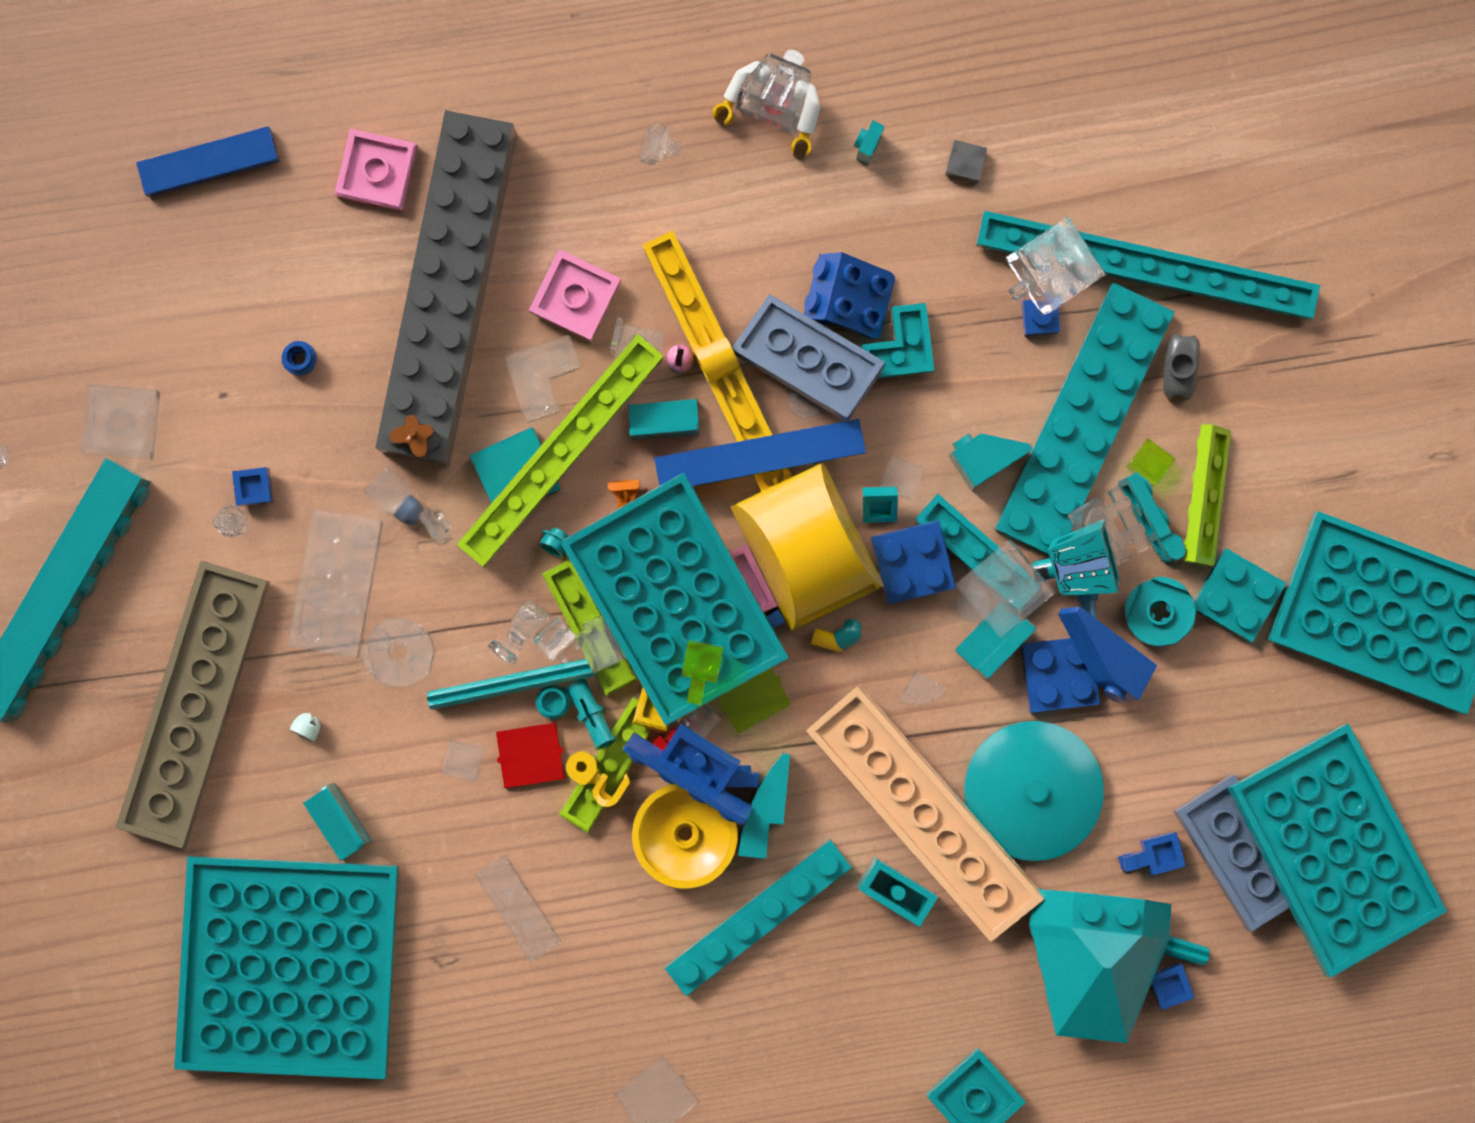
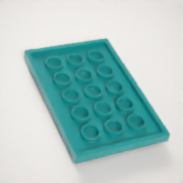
[560,472,789,726]
[1267,511,1475,715]
[1227,724,1447,978]

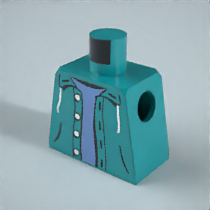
[1033,520,1121,595]

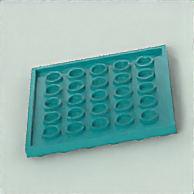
[174,856,399,1079]

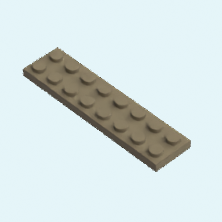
[116,561,270,848]

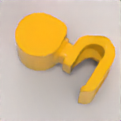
[566,751,631,807]

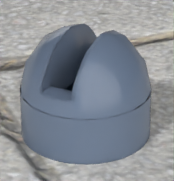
[393,494,424,525]

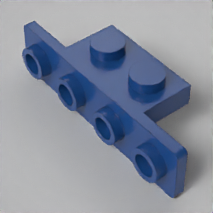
[623,724,752,825]

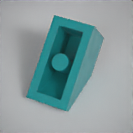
[949,433,1033,490]

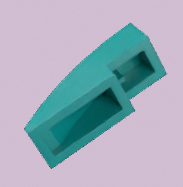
[738,752,790,858]

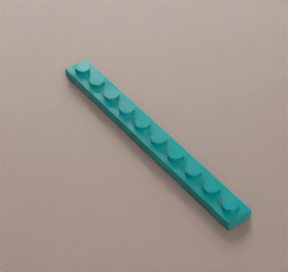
[976,210,1320,321]

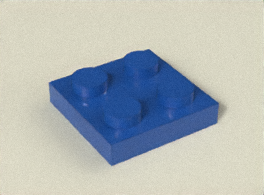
[871,520,957,604]
[1020,638,1100,713]

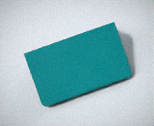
[628,399,700,440]
[955,602,1036,679]
[303,783,372,861]

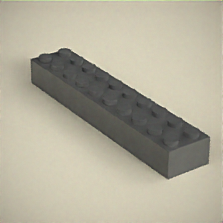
[375,110,517,466]

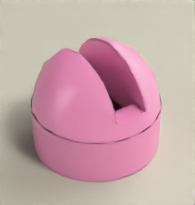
[666,344,694,373]

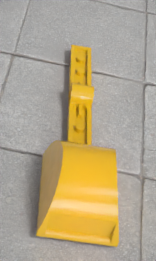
[642,230,884,632]

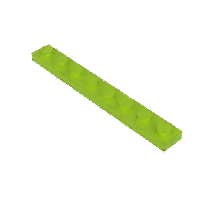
[456,334,665,568]

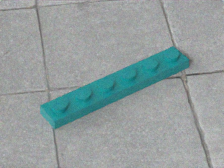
[664,839,852,996]

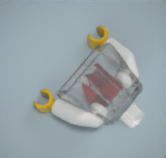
[712,50,820,158]

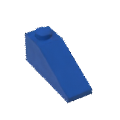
[1058,606,1157,703]

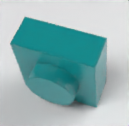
[854,120,885,165]
[862,487,898,523]

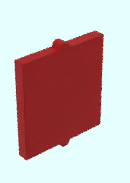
[496,722,565,788]

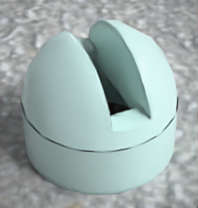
[289,713,321,742]

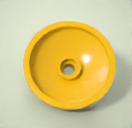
[632,784,738,889]

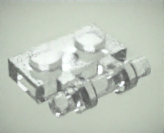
[1068,486,1150,567]

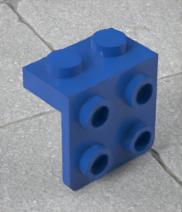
[804,252,895,338]

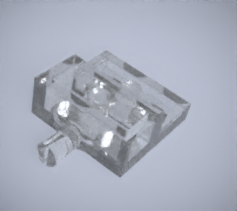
[1005,217,1106,316]

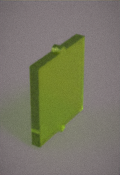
[719,668,791,734]

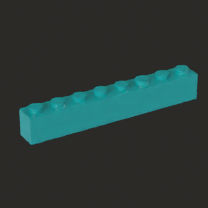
[0,458,151,722]

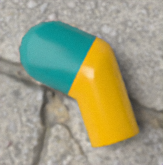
[811,619,862,652]

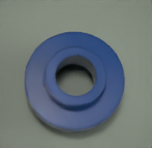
[282,341,317,376]

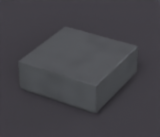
[945,140,987,183]

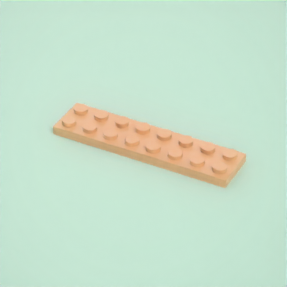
[806,684,1044,942]

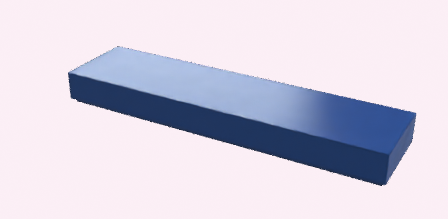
[136,126,280,197]

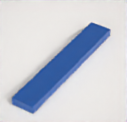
[654,419,866,487]

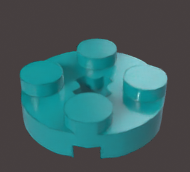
[1125,577,1196,647]

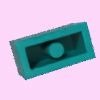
[857,856,938,927]

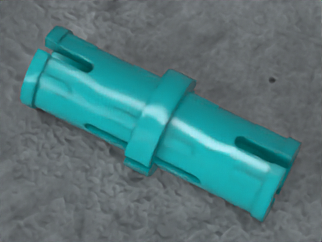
[566,679,616,750]

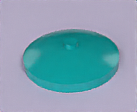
[963,721,1104,861]

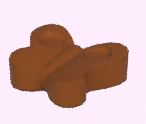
[389,415,434,458]

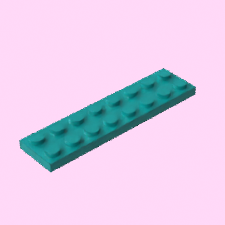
[994,282,1175,556]

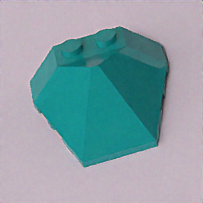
[1029,889,1172,1043]

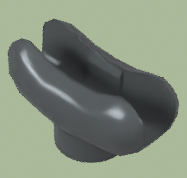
[1163,334,1200,401]

